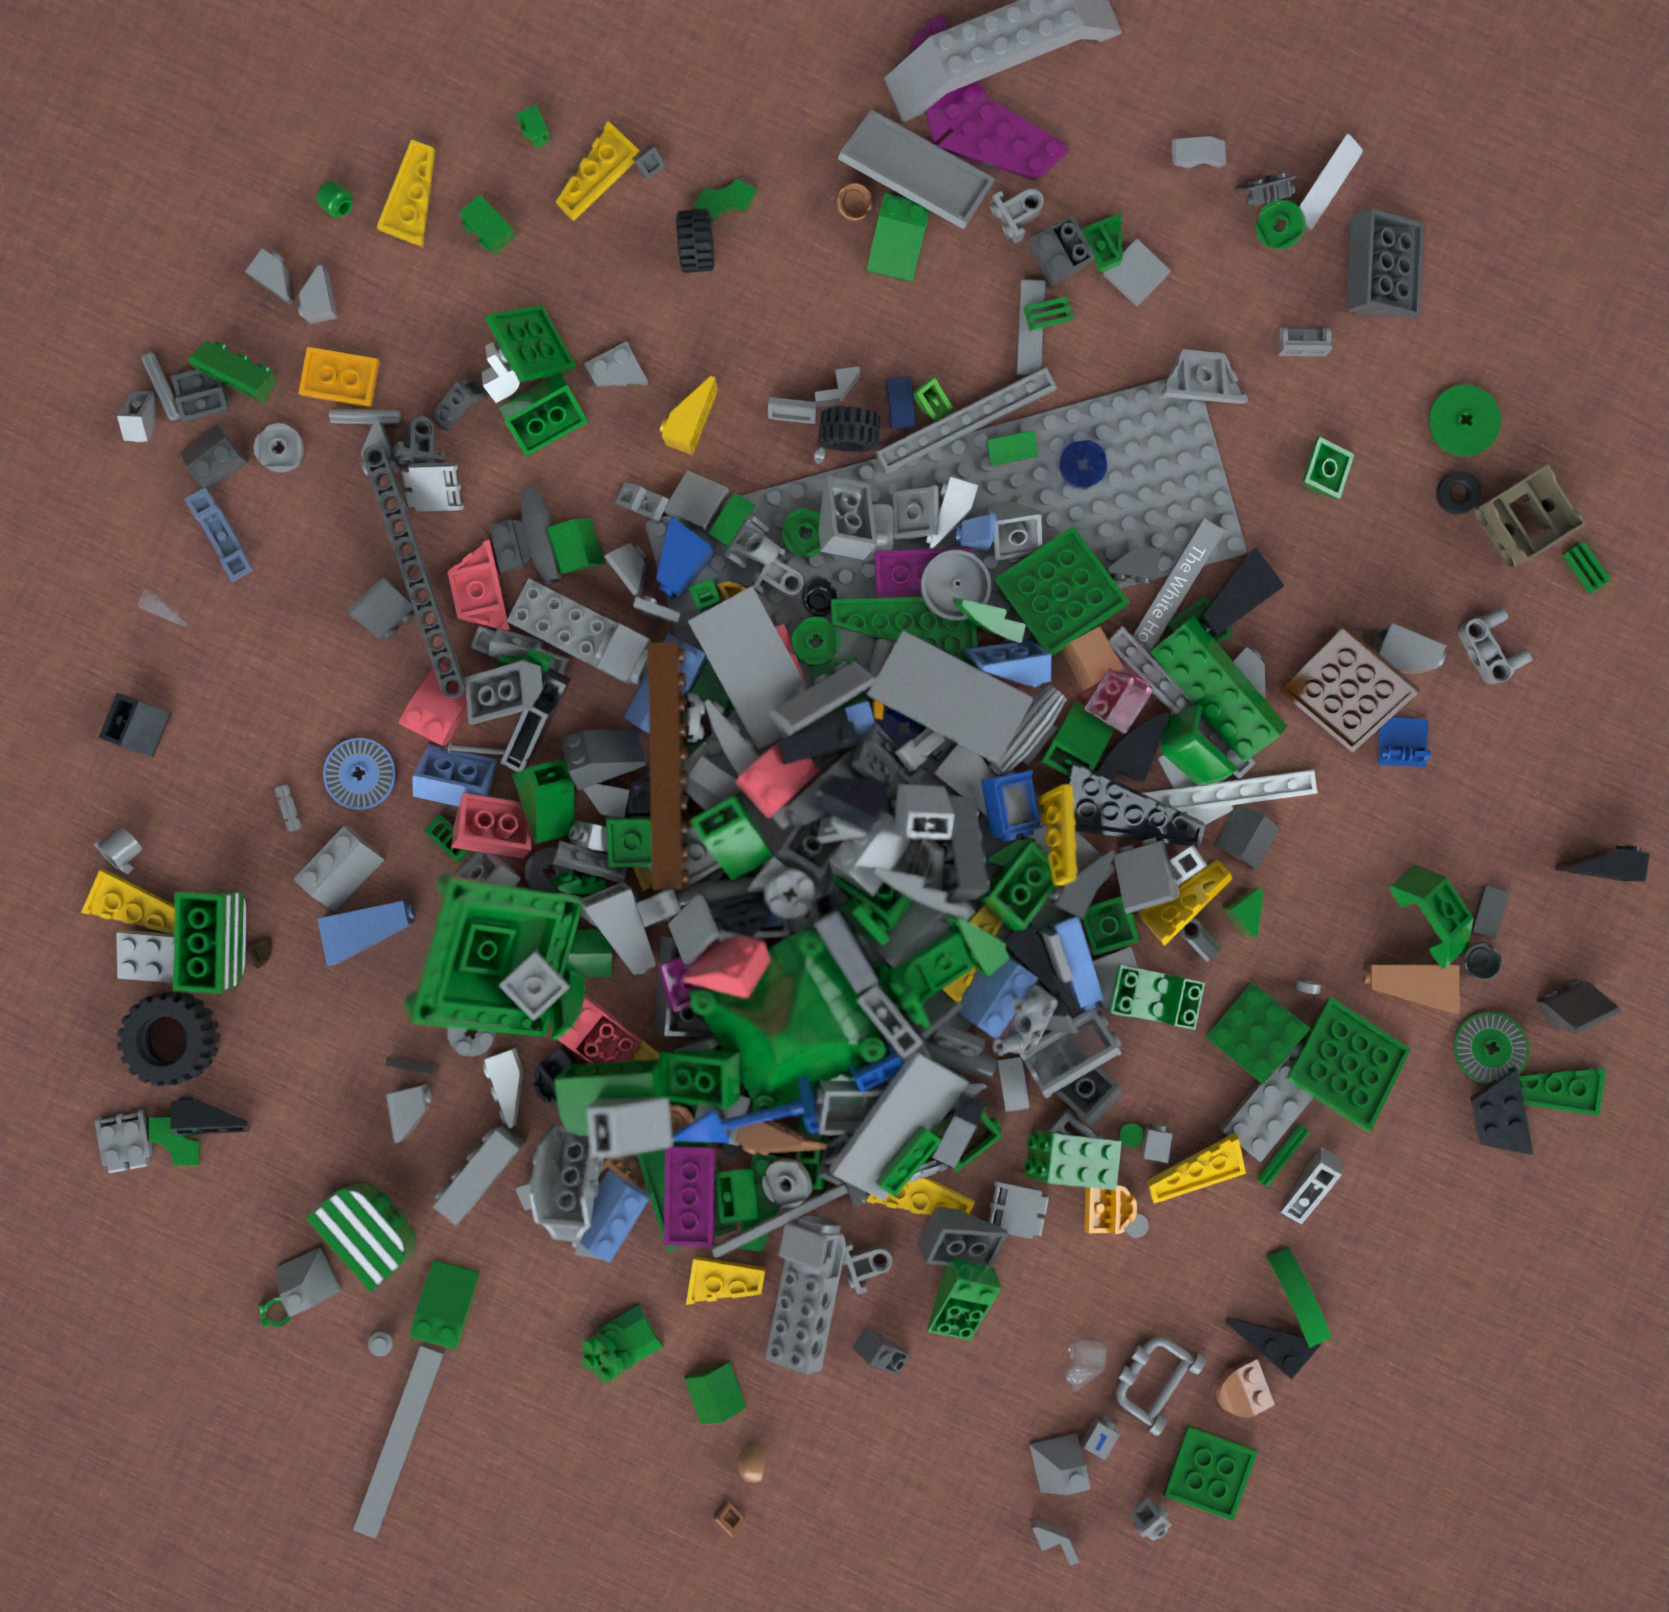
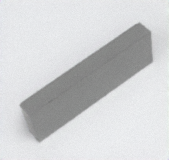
[553,841,627,883]

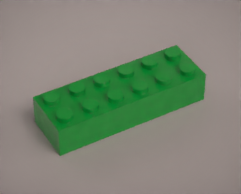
[1150,615,1288,762]

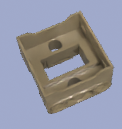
[1475,464,1587,568]

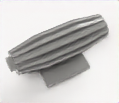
[987,685,1067,776]

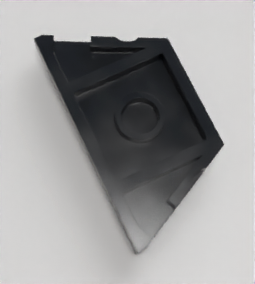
[1470,1067,1534,1155]

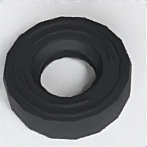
[1436,471,1481,515]

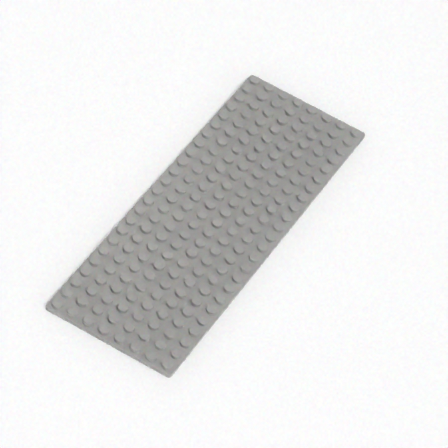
[646,379,1247,702]

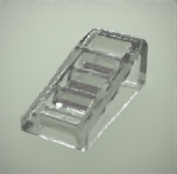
[137,589,191,628]

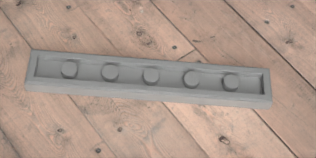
[711,1184,848,1258]

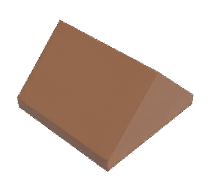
[1061,626,1124,691]

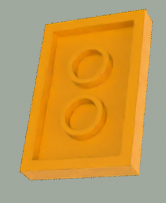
[299,347,380,408]

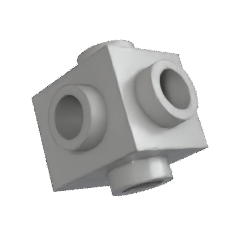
[1129,1497,1172,1541]

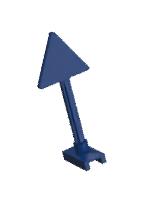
[672,1076,820,1143]

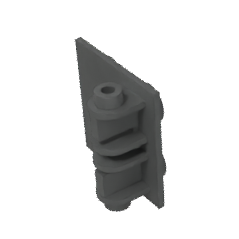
[1235,172,1296,207]

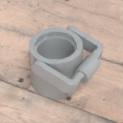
[94,827,142,874]

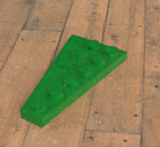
[831,597,978,668]

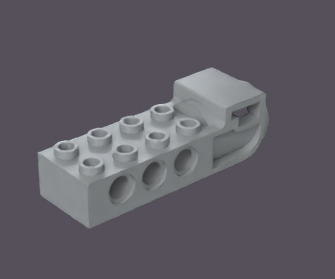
[507,579,652,685]
[765,1215,846,1375]

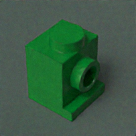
[515,105,552,148]

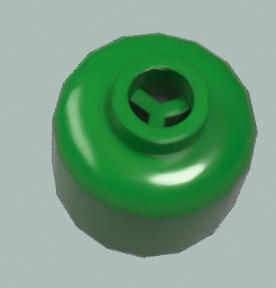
[316,181,353,218]

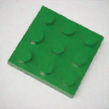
[485,304,577,382]
[1206,982,1310,1085]
[1163,1424,1258,1521]

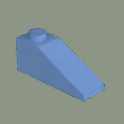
[955,514,996,551]

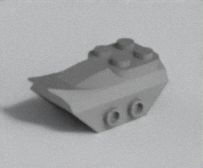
[529,1125,604,1242]

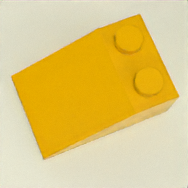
[660,376,718,456]

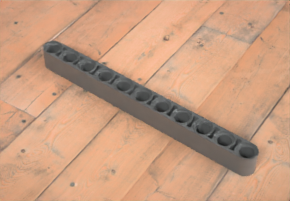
[363,445,466,699]

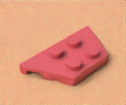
[447,540,511,631]

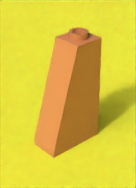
[1362,964,1460,1014]

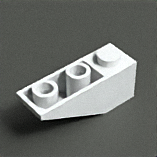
[926,477,978,549]
[483,1048,524,1128]

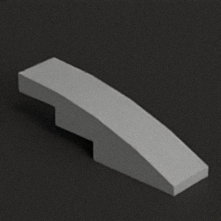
[873,867,969,918]

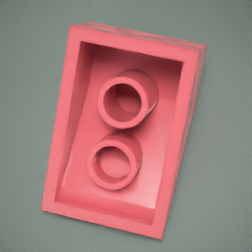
[398,664,467,746]
[735,736,821,819]
[684,936,771,998]

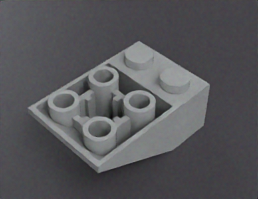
[587,1097,673,1157]

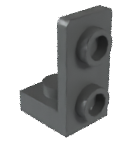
[432,378,488,431]

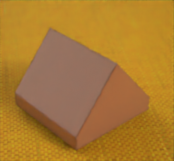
[714,1501,746,1537]

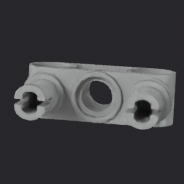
[1458,607,1532,685]
[993,985,1057,1056]

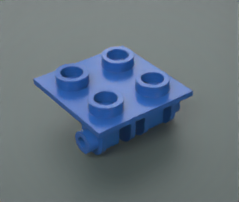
[1378,717,1431,767]

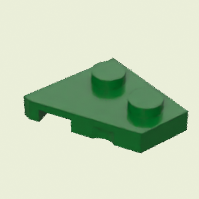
[1081,213,1123,273]

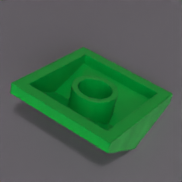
[1302,436,1355,500]
[547,518,606,574]
[563,929,612,978]

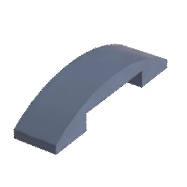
[184,487,253,582]

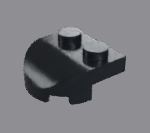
[533,1045,579,1104]

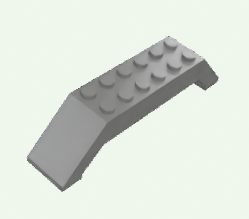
[884,0,1122,123]

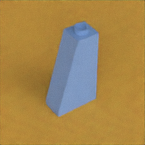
[318,900,415,966]
[1045,916,1103,1010]

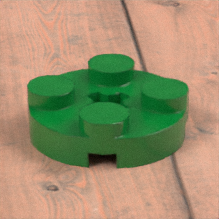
[1256,200,1306,250]
[782,508,821,558]
[791,617,840,666]
[581,1333,623,1384]

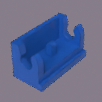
[848,1043,903,1093]

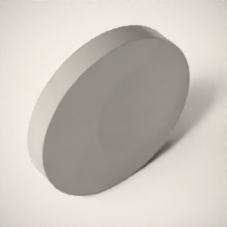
[920,550,991,621]

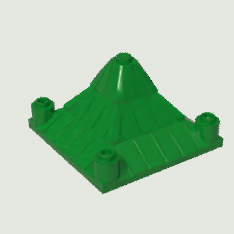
[403,872,583,1037]
[688,922,889,1112]

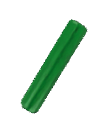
[1256,1124,1310,1187]

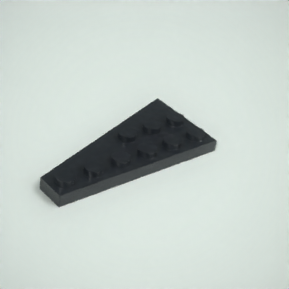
[1067,761,1205,847]

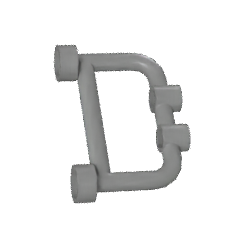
[1116,1336,1207,1436]

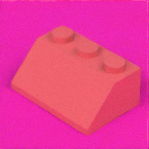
[452,793,532,858]

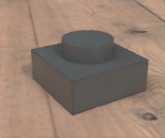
[632,144,666,180]

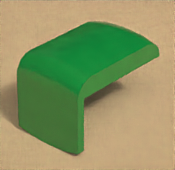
[1160,705,1238,786]

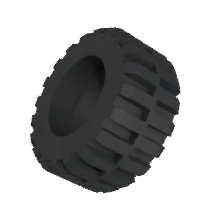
[117,992,220,1087]

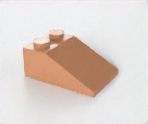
[735,1119,827,1156]

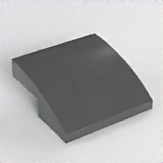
[171,369,229,422]
[851,723,903,792]

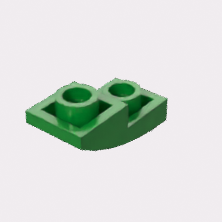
[708,493,756,546]
[550,872,607,894]

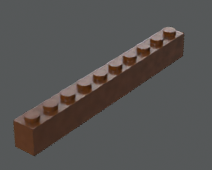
[648,642,690,890]

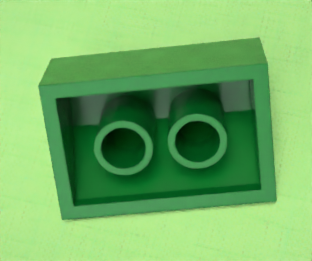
[187,340,277,404]
[498,373,588,457]

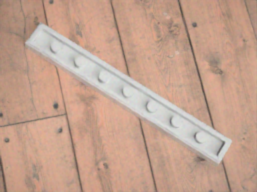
[1143,770,1317,812]

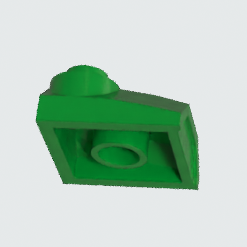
[1083,896,1141,955]
[597,1303,663,1370]

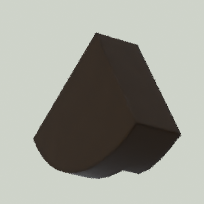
[246,936,272,969]

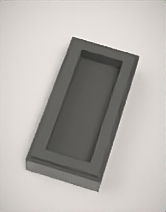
[1471,885,1509,939]

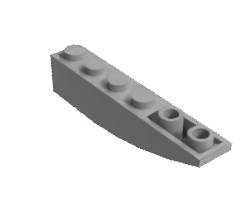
[704,700,791,831]

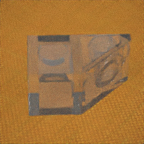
[1066,1336,1107,1392]

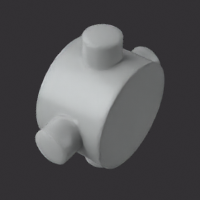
[814,446,827,464]

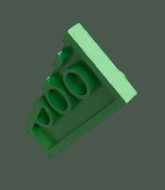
[1518,1067,1606,1116]
[738,1152,796,1252]

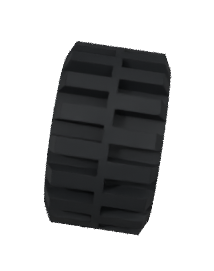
[676,209,715,273]
[818,406,880,452]

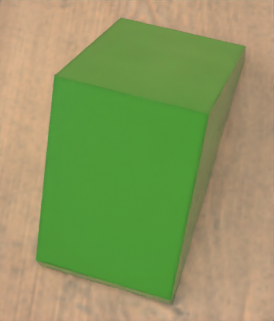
[913,376,955,423]

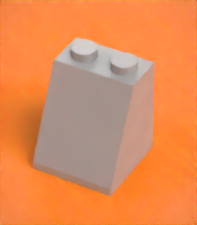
[1371,623,1446,674]
[1114,838,1181,913]

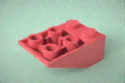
[558,994,642,1063]

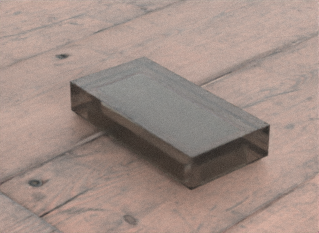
[385,1055,439,1075]

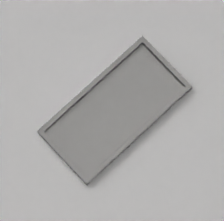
[838,110,995,229]
[688,586,807,750]
[868,631,1034,764]
[829,1050,969,1201]

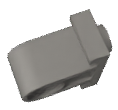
[990,189,1044,244]
[724,514,779,569]
[751,547,804,598]
[569,820,608,852]
[843,1240,892,1294]

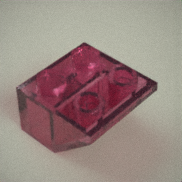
[1084,669,1153,734]

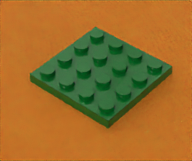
[994,526,1129,657]
[1285,997,1411,1132]

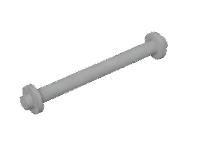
[445,742,506,755]
[717,928,790,941]

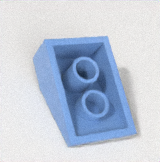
[964,638,1051,687]

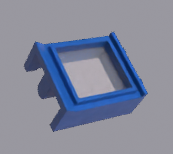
[981,770,1043,841]

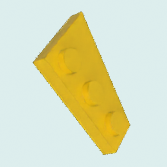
[686,1256,766,1305]

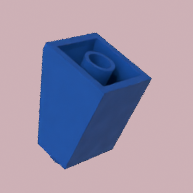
[656,517,715,600]

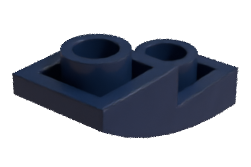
[886,376,915,429]

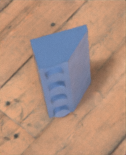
[624,633,708,733]

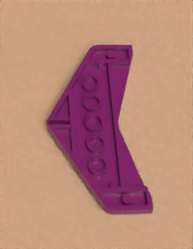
[909,12,1069,180]

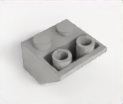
[894,784,954,839]

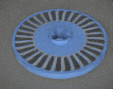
[323,738,396,810]

